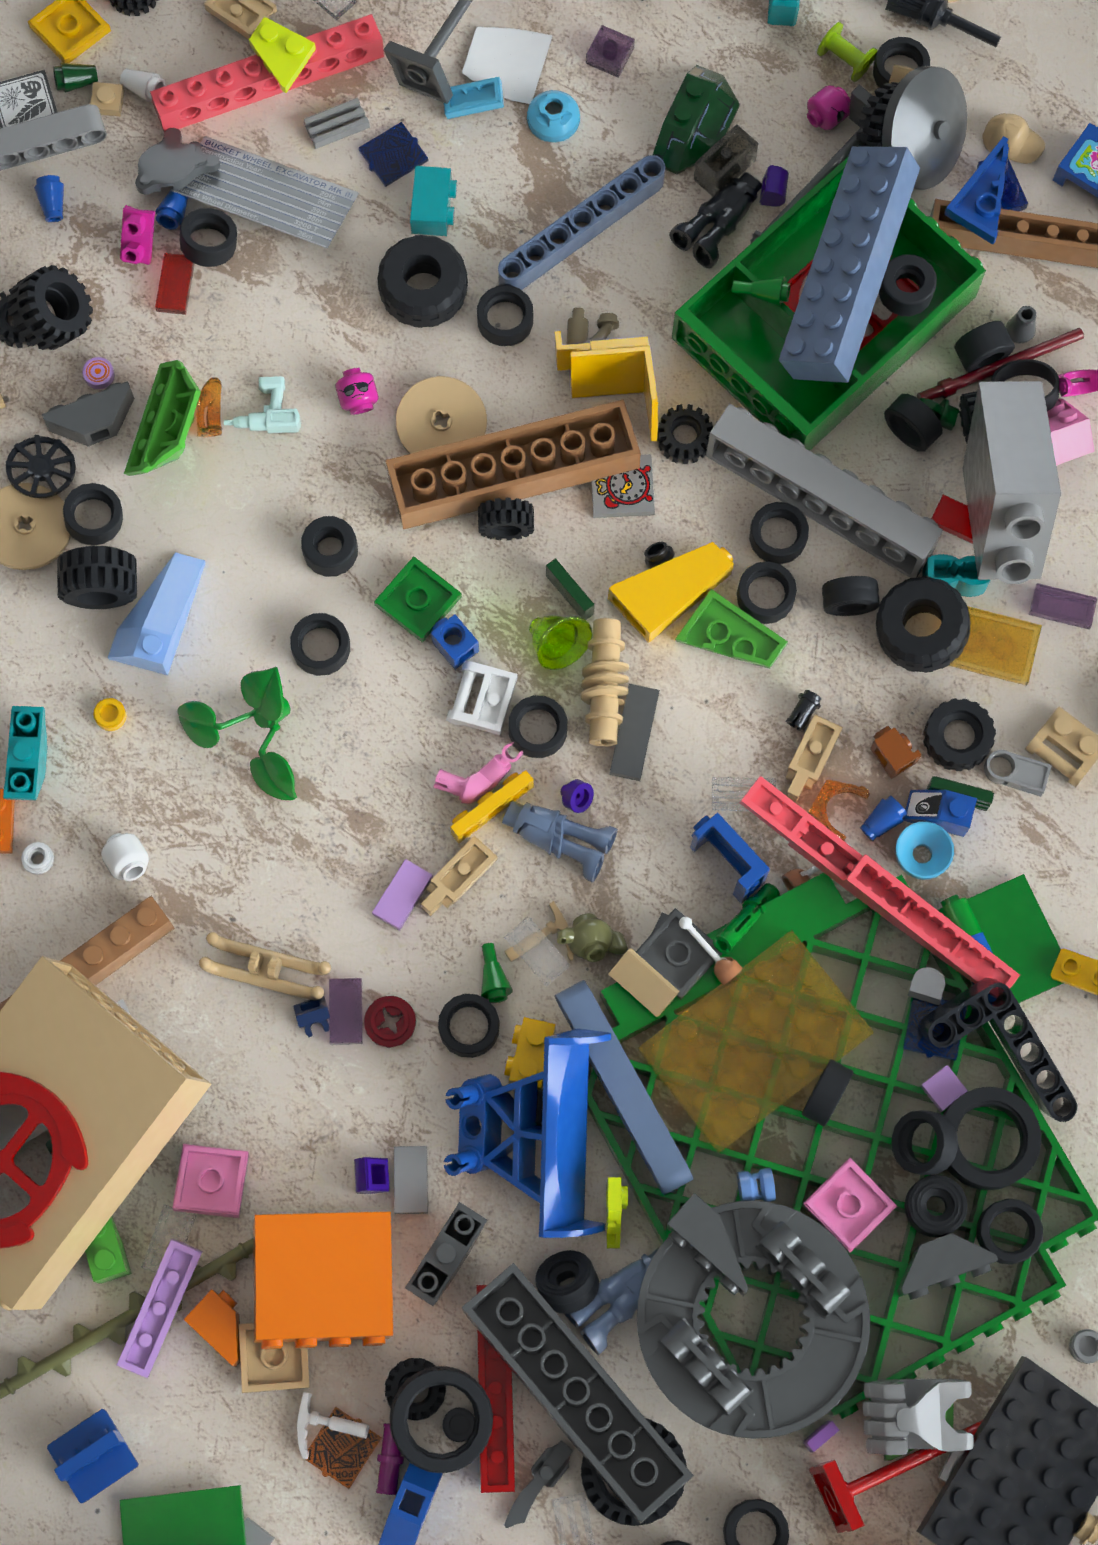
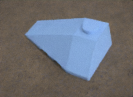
[108,552,206,675]

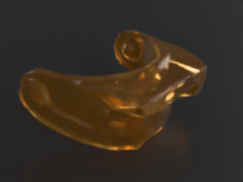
[196,377,222,437]
[808,780,870,841]

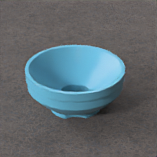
[527,90,580,143]
[895,821,954,880]

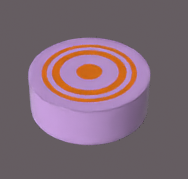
[83,357,115,389]

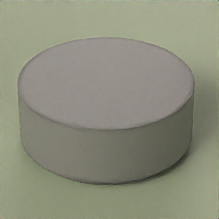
[1069,1329,1098,1364]

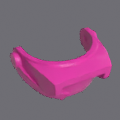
[1058,369,1098,397]

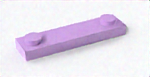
[117,1238,203,1378]

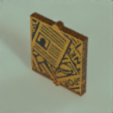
[305,1407,382,1489]

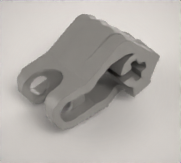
[863,1379,974,1455]

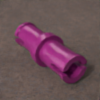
[376,1423,404,1495]

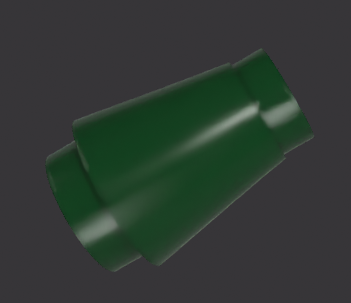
[53,63,98,93]

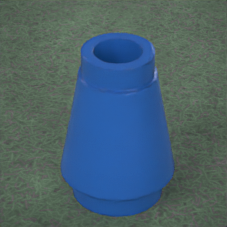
[34,175,64,222]
[155,187,188,230]
[860,795,908,841]

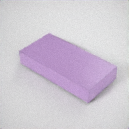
[372,859,433,931]

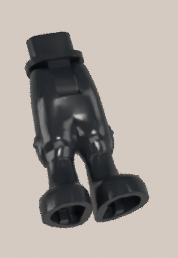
[669,172,762,269]

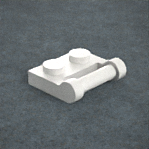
[446,661,518,735]

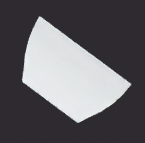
[462,27,552,104]

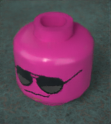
[807,85,850,130]
[335,368,379,415]

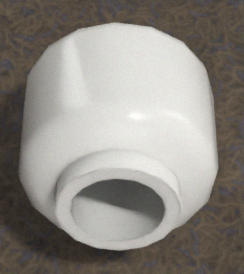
[101,833,149,881]

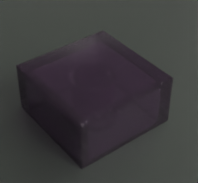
[586,25,635,78]

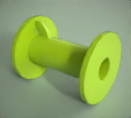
[817,22,877,82]

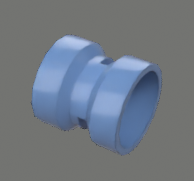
[737,1168,776,1202]

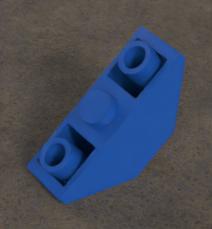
[378,1463,443,1545]

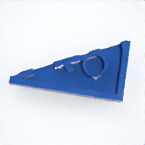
[944,136,1009,245]

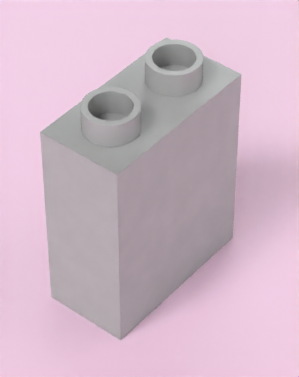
[962,381,1061,584]

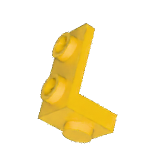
[1051,948,1098,995]

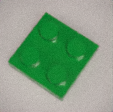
[374,556,462,643]

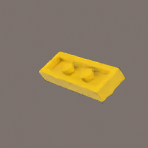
[450,770,534,844]

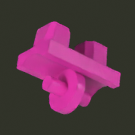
[120,205,155,265]

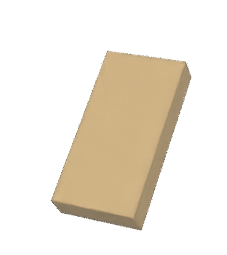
[609,948,680,1017]

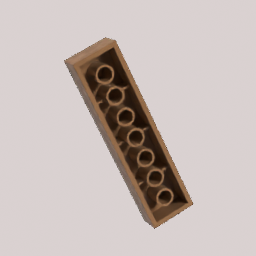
[386,399,641,530]

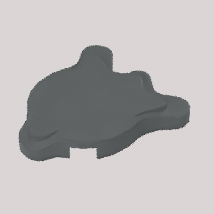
[135,128,221,195]

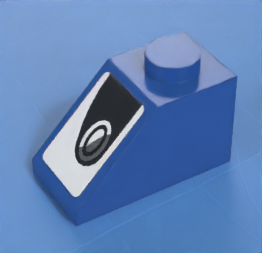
[903,790,977,837]

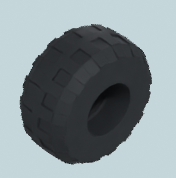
[377,235,468,328]
[876,576,971,673]

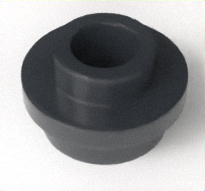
[644,542,675,569]

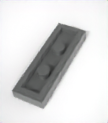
[610,684,660,781]

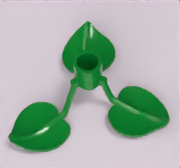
[177,667,297,800]

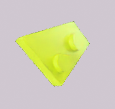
[249,17,316,93]
[606,1177,628,1249]

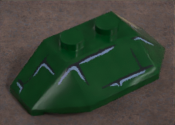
[653,65,740,174]

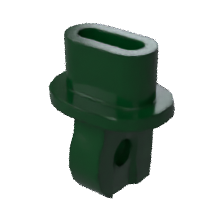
[920,398,959,431]

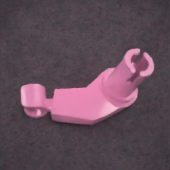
[433,742,523,804]

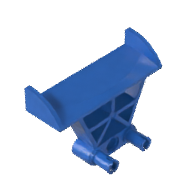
[444,1029,611,1238]

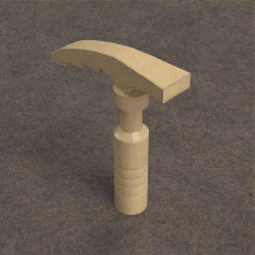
[504,901,574,962]

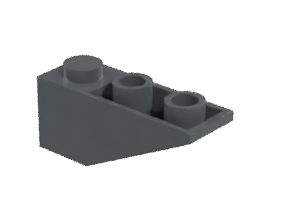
[667,1193,748,1296]

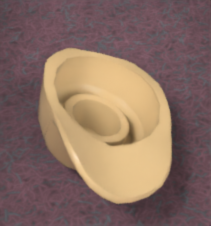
[982,113,1045,164]

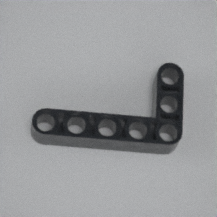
[919,978,1078,1122]

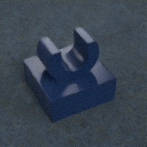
[293,996,330,1037]

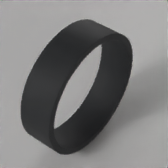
[991,359,1059,412]

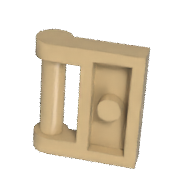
[1025,706,1098,788]

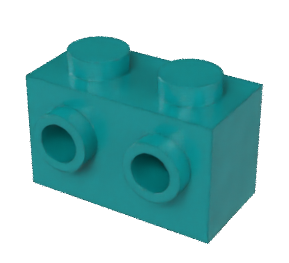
[410,166,457,236]

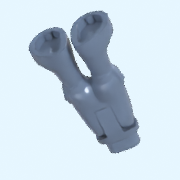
[565,1248,659,1355]

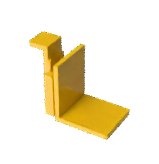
[554,331,658,441]

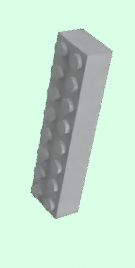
[706,404,943,578]

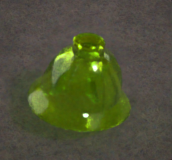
[529,615,593,670]

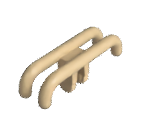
[199,932,331,1000]

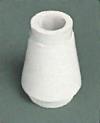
[120,69,166,102]

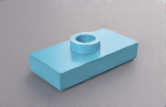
[444,77,504,119]

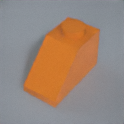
[184,1289,240,1367]

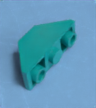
[3,706,48,801]

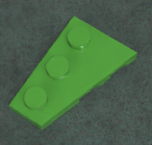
[675,589,788,669]

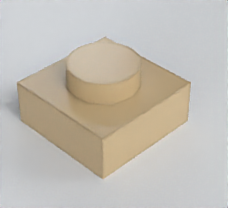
[90,82,125,117]

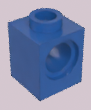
[431,614,479,670]

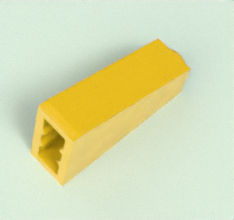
[608,542,734,643]

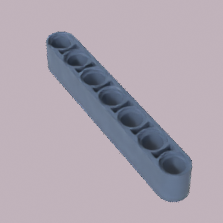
[498,155,665,290]
[555,980,694,1196]

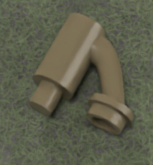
[566,308,619,345]

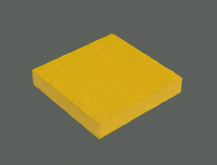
[27,0,111,63]

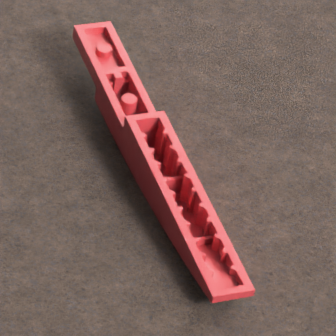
[739,776,1020,999]

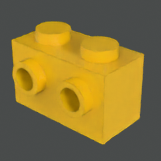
[504,1017,556,1090]

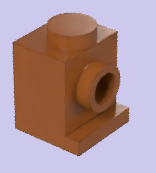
[870,726,922,779]

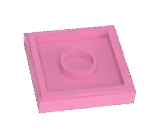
[172,1144,249,1218]
[802,1158,897,1253]

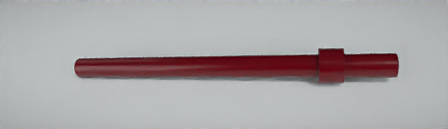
[917,328,1084,400]

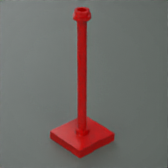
[809,1420,983,1533]

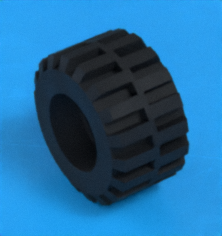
[8,265,93,350]
[57,546,137,609]

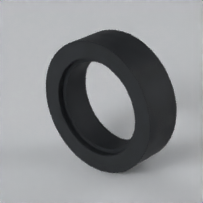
[943,1087,1041,1190]

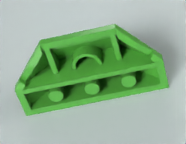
[124,360,201,476]

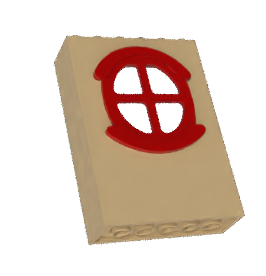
[0,956,211,1311]

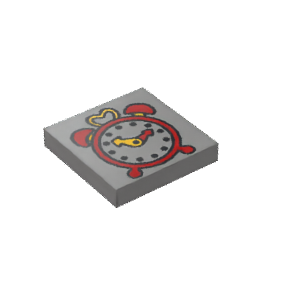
[591,454,655,518]

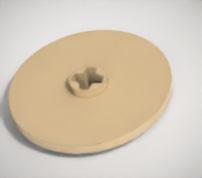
[396,376,487,454]
[0,483,71,570]

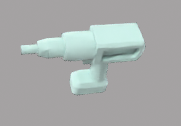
[224,376,301,433]

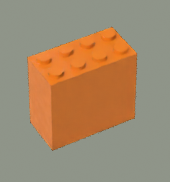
[253,1212,393,1349]

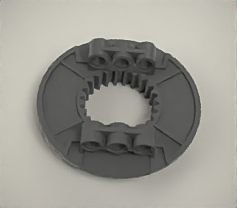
[637,1201,870,1439]

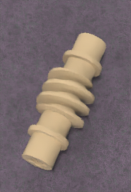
[581,618,629,747]

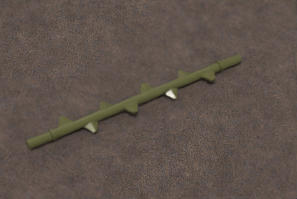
[0,1238,253,1399]

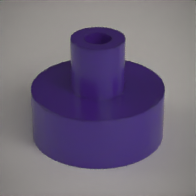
[560,779,594,813]

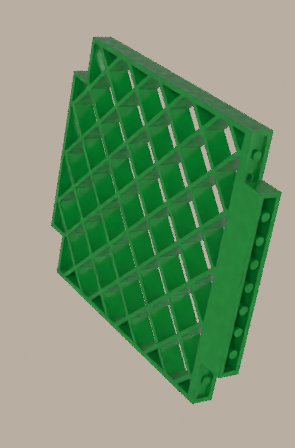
[588,872,1098,1419]

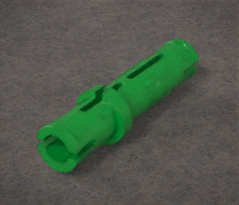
[713,883,780,954]

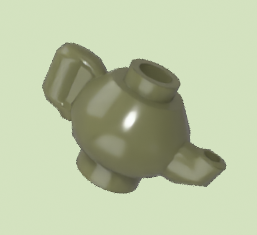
[557,913,628,962]

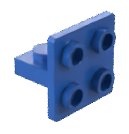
[47,1409,139,1503]

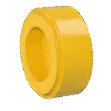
[93,698,126,731]

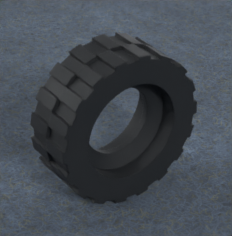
[923,698,996,771]

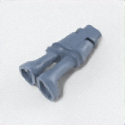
[502,801,618,883]

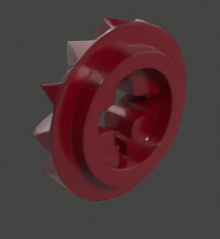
[364,996,416,1048]

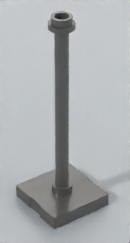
[384,0,473,104]
[750,84,873,243]

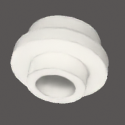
[21,842,54,874]

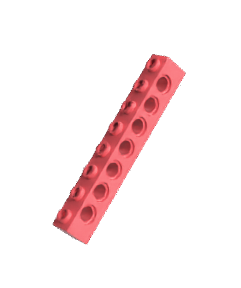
[150,14,384,134]

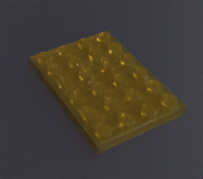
[638,930,874,1154]

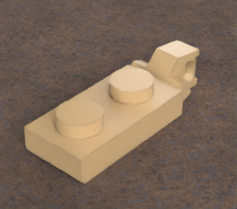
[786,714,843,802]
[421,836,498,917]

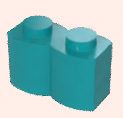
[922,554,990,597]

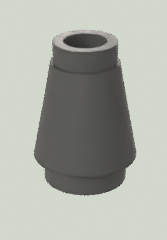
[1006,306,1036,343]

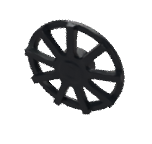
[6,435,76,498]

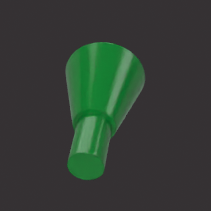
[732,276,790,308]
[481,943,513,1003]

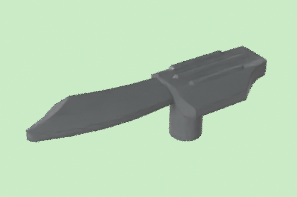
[504,1440,573,1528]

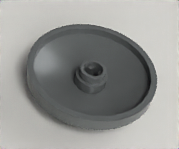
[882,66,967,190]

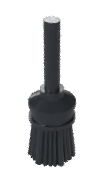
[885,0,1001,47]

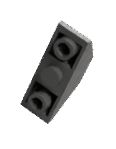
[42,381,135,446]
[405,1202,488,1306]
[897,1233,998,1300]

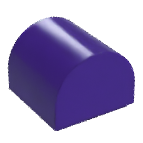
[759,165,789,207]
[354,1157,390,1194]

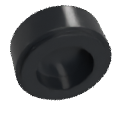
[442,1407,475,1442]

